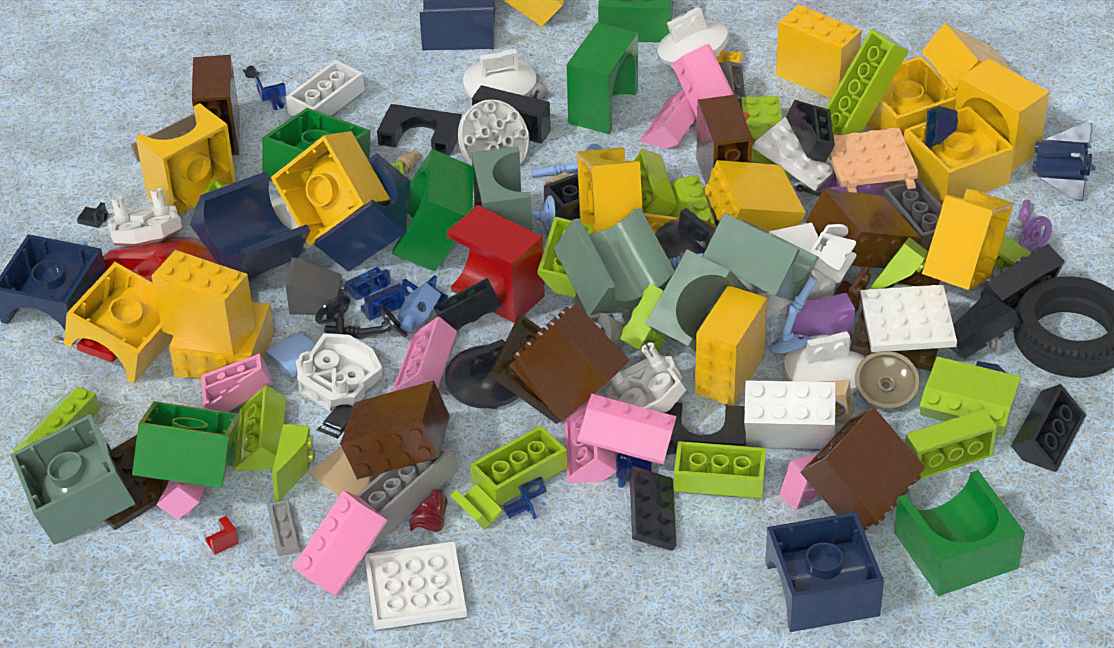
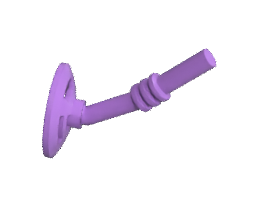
[1018,199,1052,252]

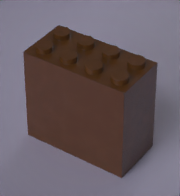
[192,54,240,156]
[696,94,753,184]
[806,189,921,268]
[509,304,629,422]
[340,380,450,480]
[800,407,926,531]

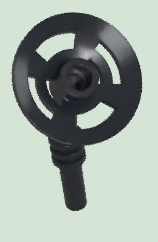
[315,296,351,335]
[324,304,408,339]

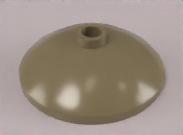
[855,351,920,410]

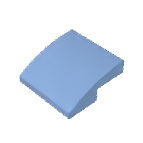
[265,332,315,378]

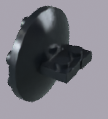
[655,208,717,271]
[445,339,519,409]

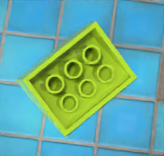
[919,356,1021,436]

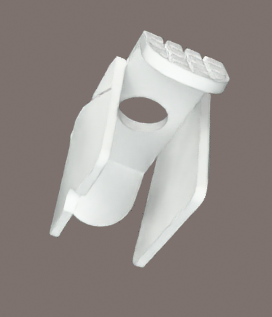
[809,224,856,283]

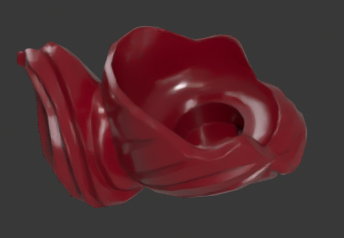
[409,489,448,532]

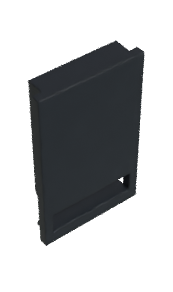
[317,404,353,439]

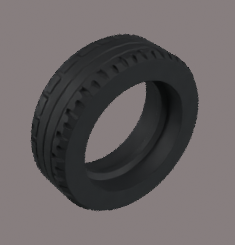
[1013,276,1114,378]

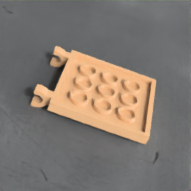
[829,128,918,193]

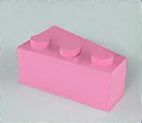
[201,354,272,412]
[779,453,817,510]
[156,481,206,520]

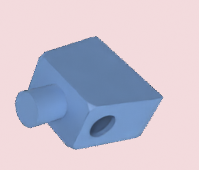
[397,282,441,332]

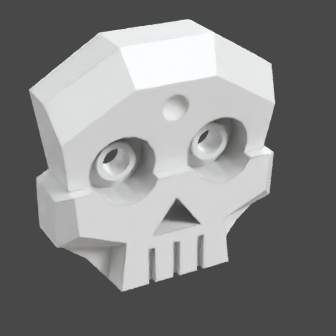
[107,188,182,246]
[296,333,382,411]
[606,342,686,413]

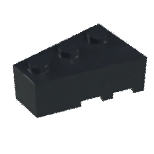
[786,100,835,163]
[950,293,1022,359]

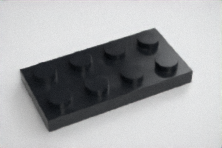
[629,466,677,551]

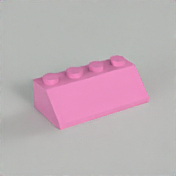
[672,44,734,117]
[639,90,697,149]
[392,317,457,392]
[578,394,676,465]
[564,399,616,483]
[293,490,388,596]

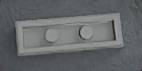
[267,499,300,557]

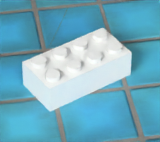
[286,60,365,117]

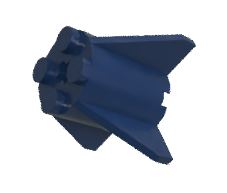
[1032,123,1096,201]

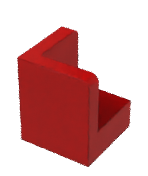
[205,516,239,555]

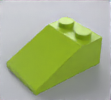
[868,237,928,290]
[272,424,315,502]

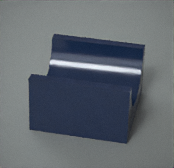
[420,0,495,51]
[314,153,410,271]
[189,171,310,278]
[0,234,107,330]
[765,512,884,632]

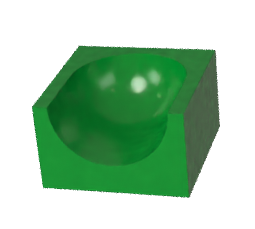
[598,0,674,43]
[566,23,638,134]
[262,108,370,182]
[392,149,474,271]
[132,401,240,488]
[894,470,1025,596]

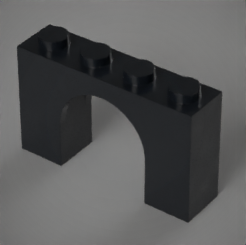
[377,104,462,156]
[665,402,746,455]

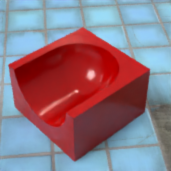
[447,205,545,323]

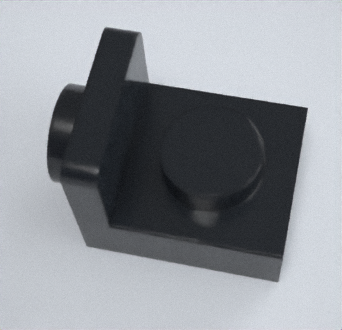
[77,202,108,228]

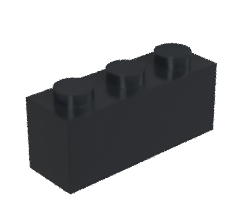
[434,278,502,331]

